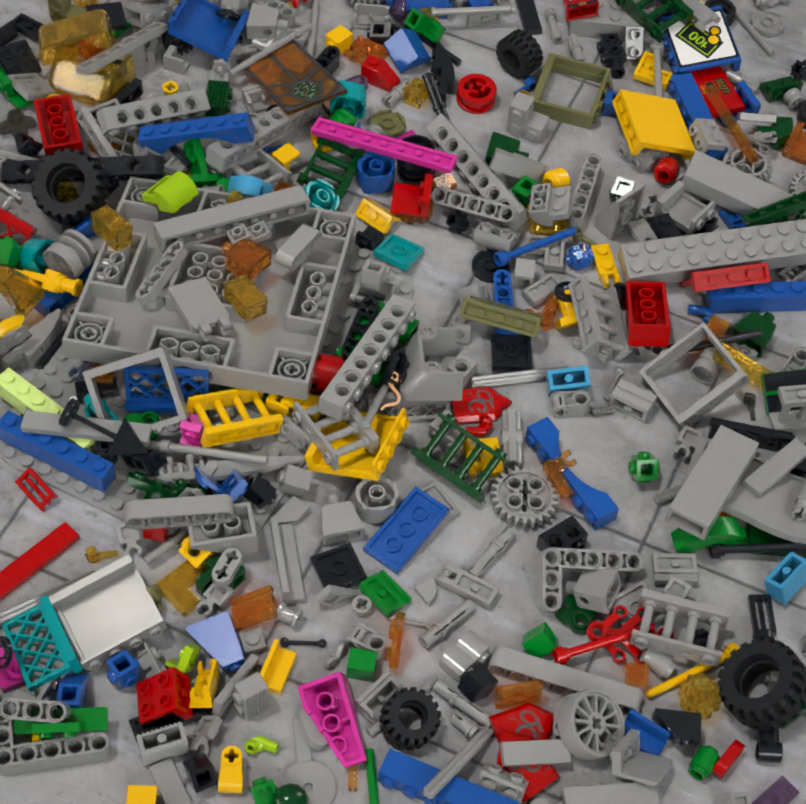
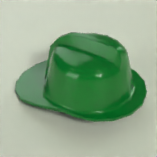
[317,109,356,127]

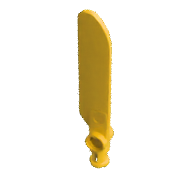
[0,265,83,297]

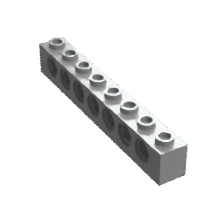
[205,92,323,173]
[425,113,530,231]
[318,294,416,421]

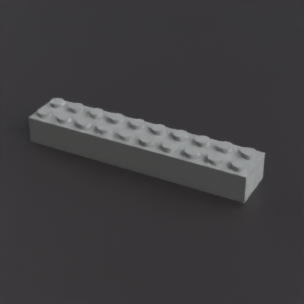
[618,219,806,285]

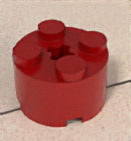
[312,353,345,395]

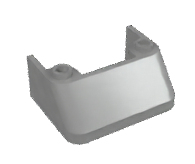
[398,326,464,401]

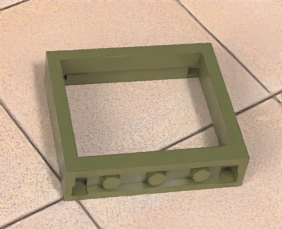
[532,53,612,130]

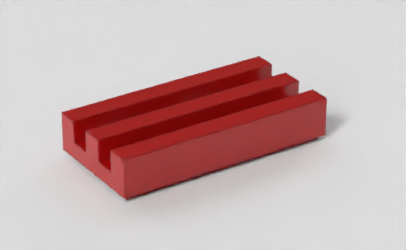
[15,467,58,511]

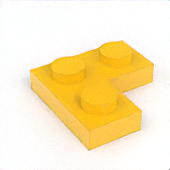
[633,51,673,89]

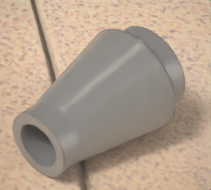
[640,648,676,678]

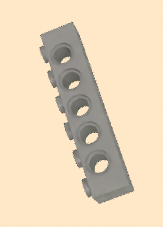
[96,88,211,136]

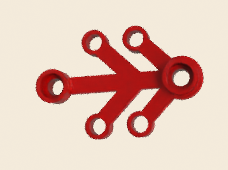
[586,605,674,666]

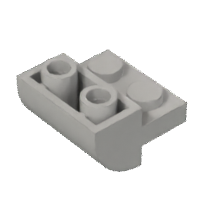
[529,183,573,226]
[473,220,521,252]

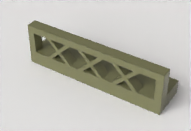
[459,294,544,338]

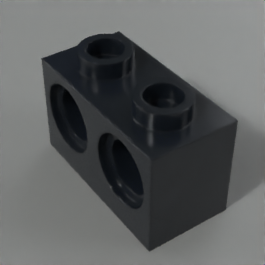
[536,515,588,564]

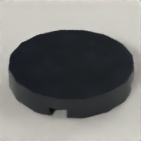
[471,249,510,283]

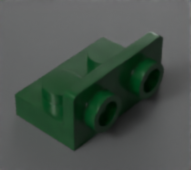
[759,76,803,103]

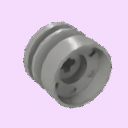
[43,229,97,280]

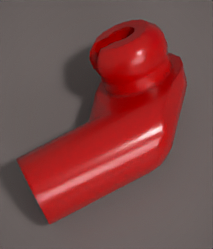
[465,416,493,437]

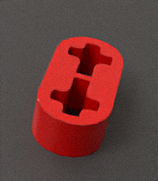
[712,739,746,779]

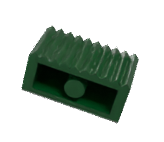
[205,80,233,117]

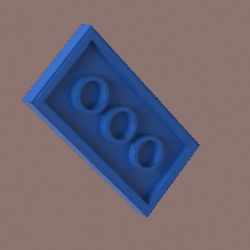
[363,486,450,575]

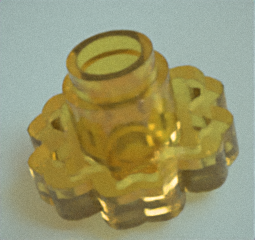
[678,673,721,720]

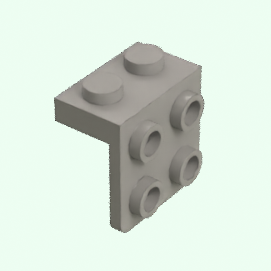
[610,729,673,786]

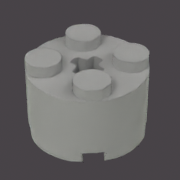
[355,474,398,524]

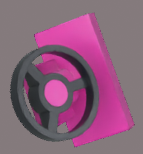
[0,636,25,693]

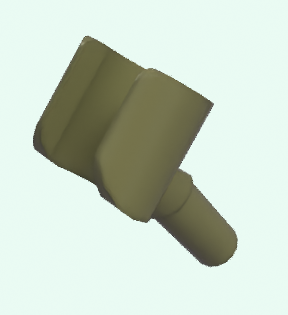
[572,226,597,245]

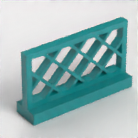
[1,594,83,692]

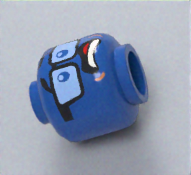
[565,243,595,271]

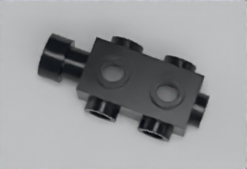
[597,33,627,79]

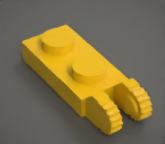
[590,243,621,289]

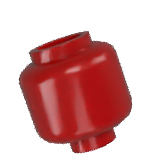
[654,157,680,185]

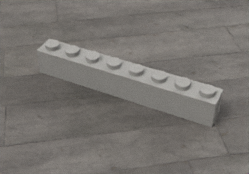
[153,185,310,253]

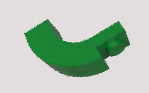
[671,516,748,554]

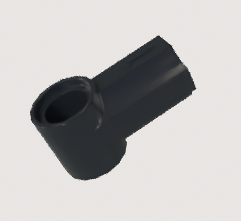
[755,727,783,764]

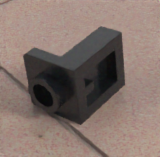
[356,226,384,251]

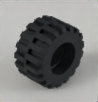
[496,29,543,79]
[379,687,441,751]

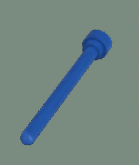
[494,227,577,268]

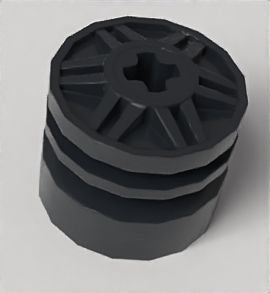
[397,135,436,185]

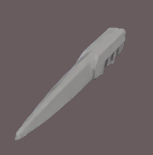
[149,454,306,486]

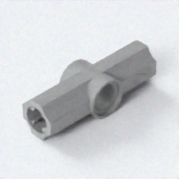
[500,408,523,470]

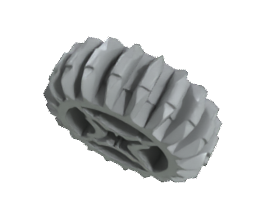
[726,146,772,182]

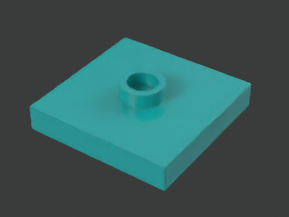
[373,233,425,271]

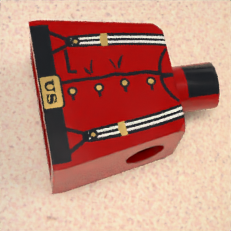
[563,0,599,22]

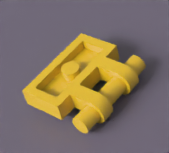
[463,437,504,478]

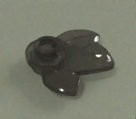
[0,109,37,137]

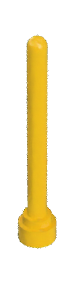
[646,642,739,699]

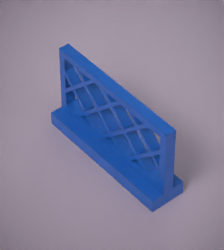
[124,365,209,416]

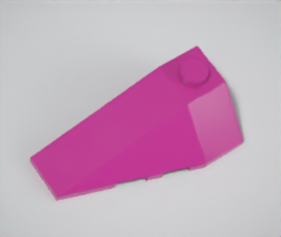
[297,671,367,768]

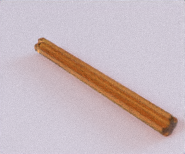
[704,85,759,163]

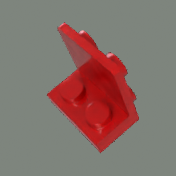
[390,173,433,218]
[137,667,193,725]

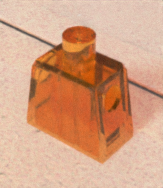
[222,238,272,284]

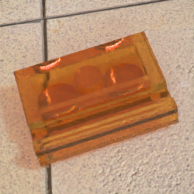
[230,585,278,631]
[494,679,543,709]

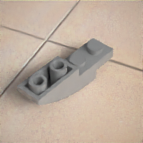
[1,308,63,371]

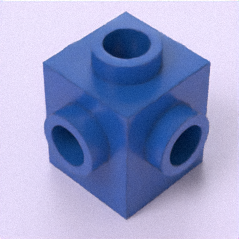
[106,649,141,690]

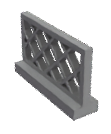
[76,98,139,157]

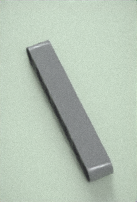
[487,646,644,716]

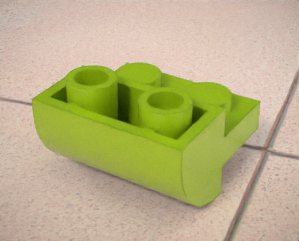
[141,171,199,213]

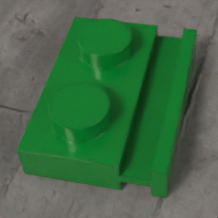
[358,569,412,617]

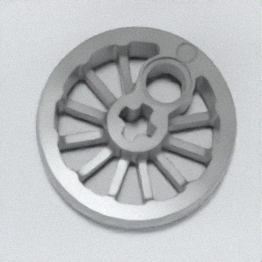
[558,689,625,761]

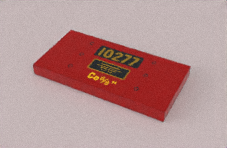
[685,66,746,118]

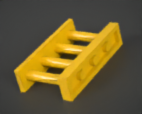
[186,388,284,448]

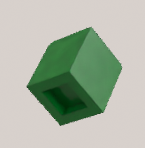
[521,622,558,658]
[347,648,377,682]

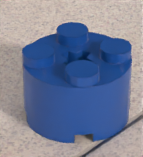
[357,151,395,194]

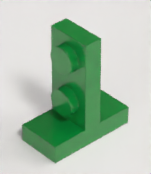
[183,138,222,187]

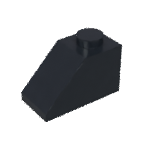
[651,708,702,749]

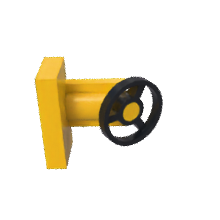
[554,281,598,330]

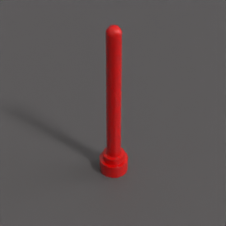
[552,623,655,665]

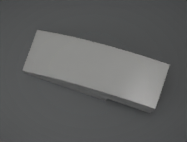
[489,147,548,183]

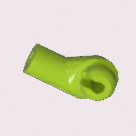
[244,735,280,754]

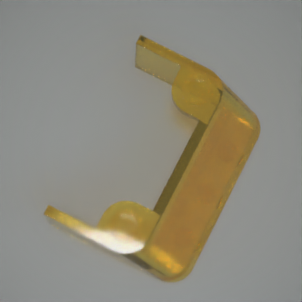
[49,34,136,106]

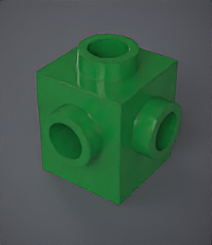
[628,451,660,483]

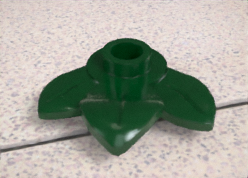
[555,594,597,633]

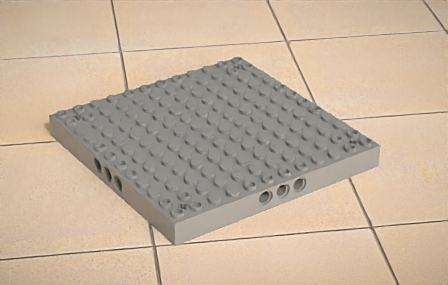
[62,176,356,400]

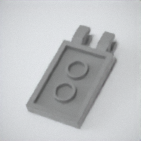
[167,277,231,342]

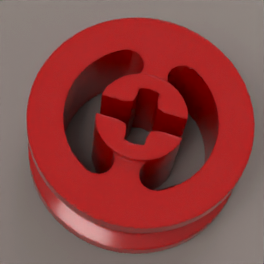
[456,74,497,114]

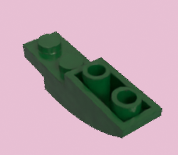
[126,471,213,500]

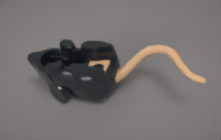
[380,347,410,411]

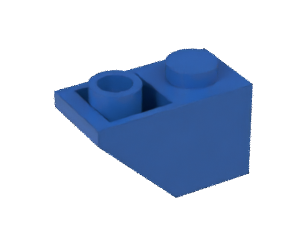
[56,673,90,709]

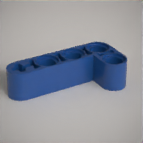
[492,269,532,338]

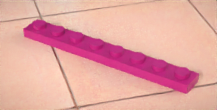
[311,117,458,174]

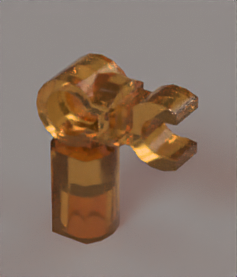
[525,294,559,331]
[543,450,577,499]

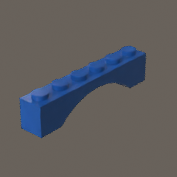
[138,112,255,154]
[525,417,619,530]

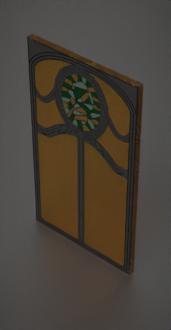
[236,40,347,116]

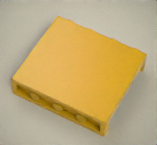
[612,89,696,164]
[304,408,409,481]

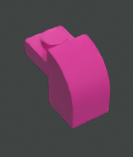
[179,413,211,447]

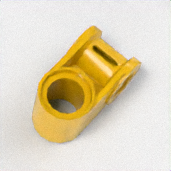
[218,746,243,793]

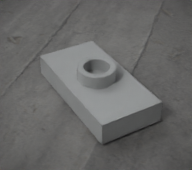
[521,273,564,307]

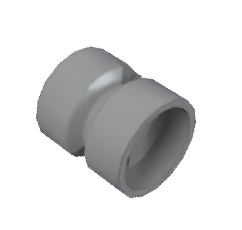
[690,347,726,385]

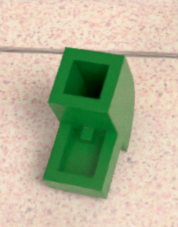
[404,8,446,43]

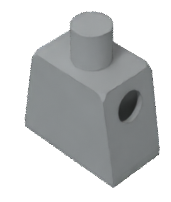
[246,3,289,39]
[321,494,364,547]
[566,569,622,614]

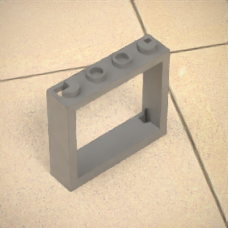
[639,322,750,428]
[82,345,190,434]

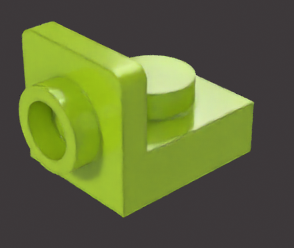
[165,643,202,674]

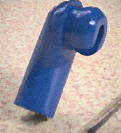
[687,304,714,323]

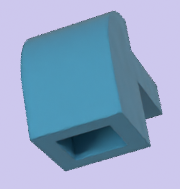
[227,175,274,197]

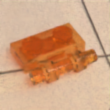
[344,36,389,64]

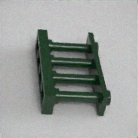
[615,0,694,43]
[296,137,366,209]
[410,413,510,504]

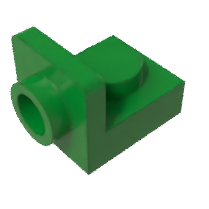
[248,776,277,804]

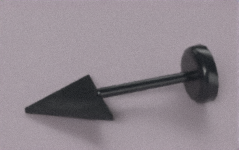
[59,398,148,456]

